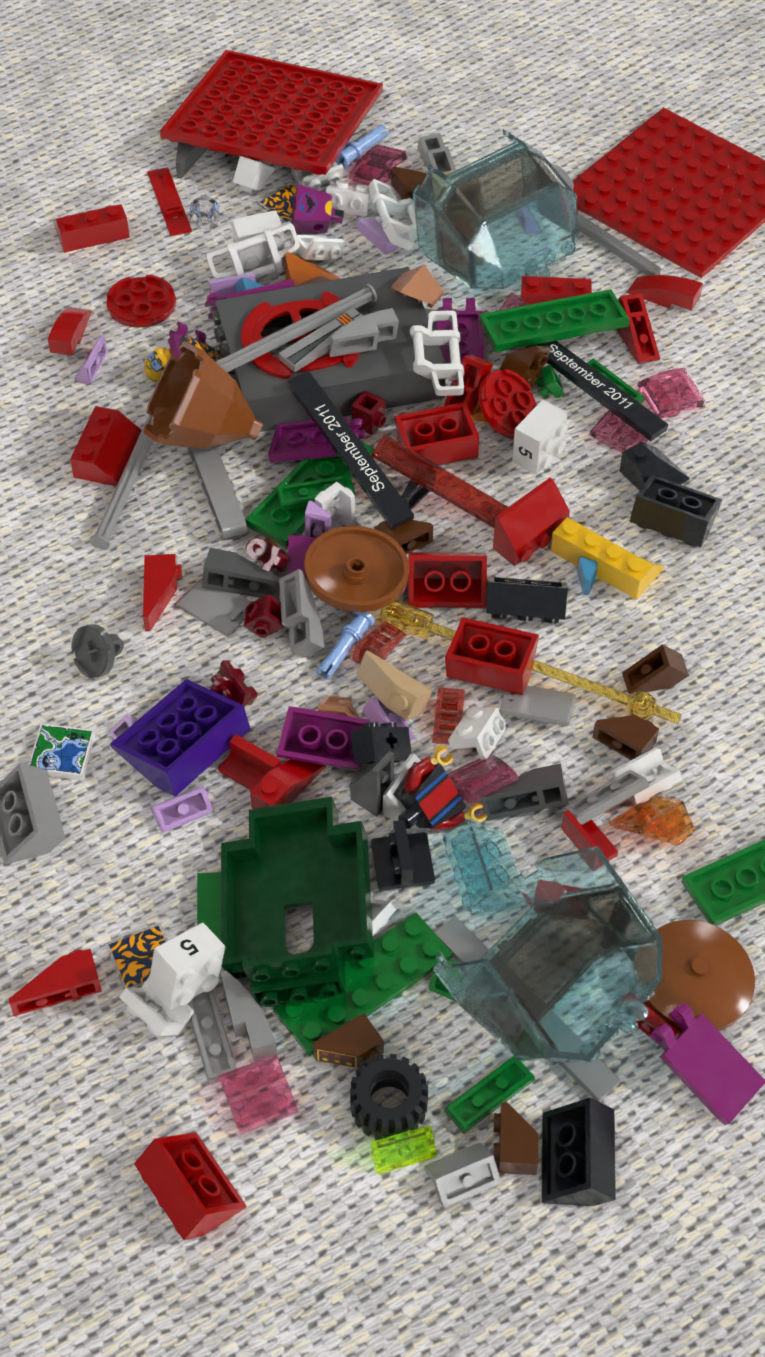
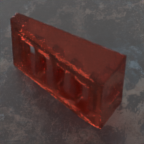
[352,621,407,664]
[432,687,465,745]

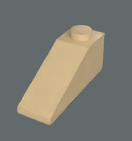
[357,651,433,720]

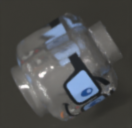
[190,196,219,230]

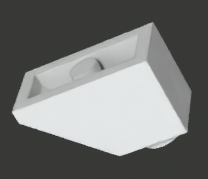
[233,156,275,193]

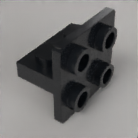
[371,820,435,891]

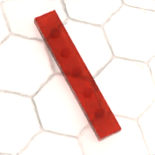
[371,434,508,528]

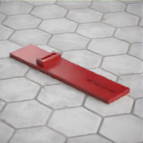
[147,167,192,236]

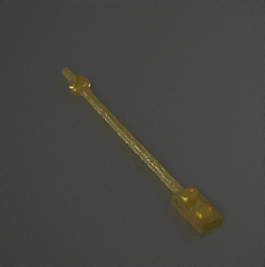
[380,600,682,724]

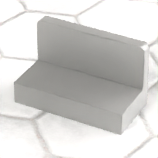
[424,1143,502,1208]

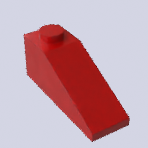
[616,293,660,364]
[143,554,182,632]
[250,759,326,809]
[9,948,102,1016]

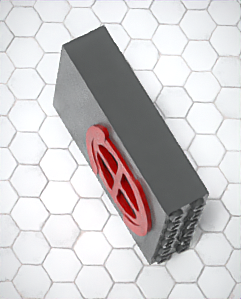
[212,267,446,432]

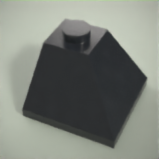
[619,442,690,491]

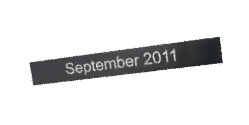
[526,341,669,442]
[287,370,414,530]

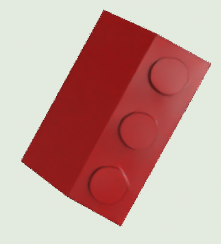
[53,204,130,253]
[520,276,592,306]
[394,402,480,472]
[70,406,142,486]
[493,478,570,566]
[408,552,487,608]
[445,617,539,695]
[134,1132,247,1240]

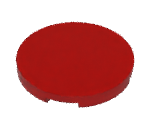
[106,274,176,328]
[478,369,538,440]

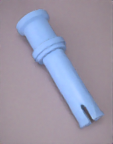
[336,124,389,169]
[316,612,375,680]

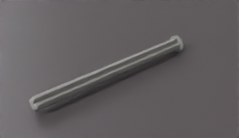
[518,178,661,275]
[216,284,377,372]
[90,415,153,550]

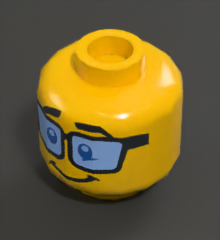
[144,347,173,383]

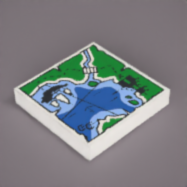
[29,723,95,780]

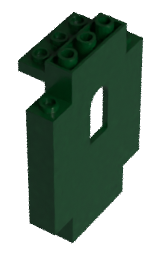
[221,796,374,1007]

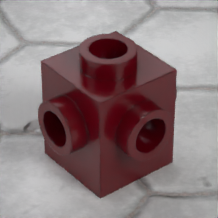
[350,391,387,435]
[244,594,284,638]

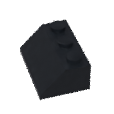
[629,474,723,547]
[486,576,568,623]
[542,1097,616,1206]

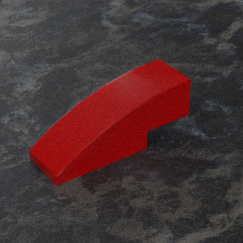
[627,275,703,311]
[48,307,91,355]
[444,355,493,415]

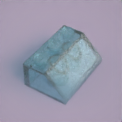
[443,820,529,916]

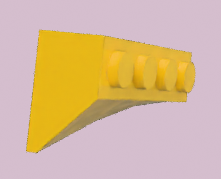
[551,517,665,600]

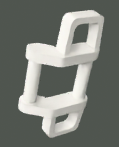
[368,179,427,251]
[205,222,300,279]
[410,311,464,396]

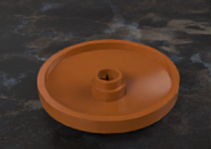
[304,526,409,612]
[635,920,755,1031]

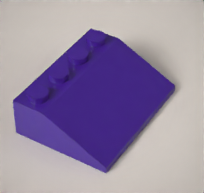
[110,679,251,797]

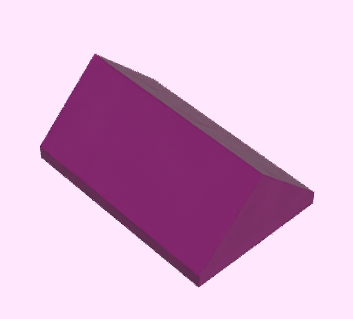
[276,706,370,771]

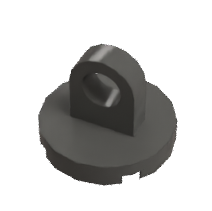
[71,624,124,678]

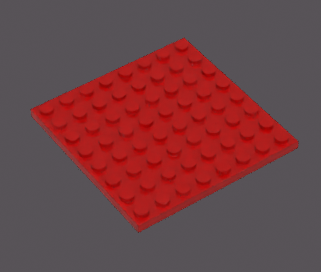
[160,50,383,175]
[562,107,765,279]

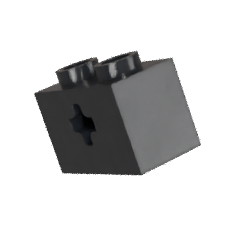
[351,722,412,764]

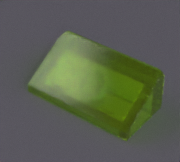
[371,1125,437,1175]

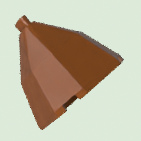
[143,341,263,449]

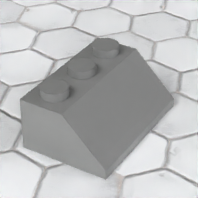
[0,763,66,864]

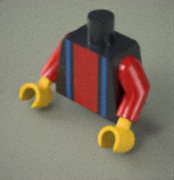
[398,745,487,831]

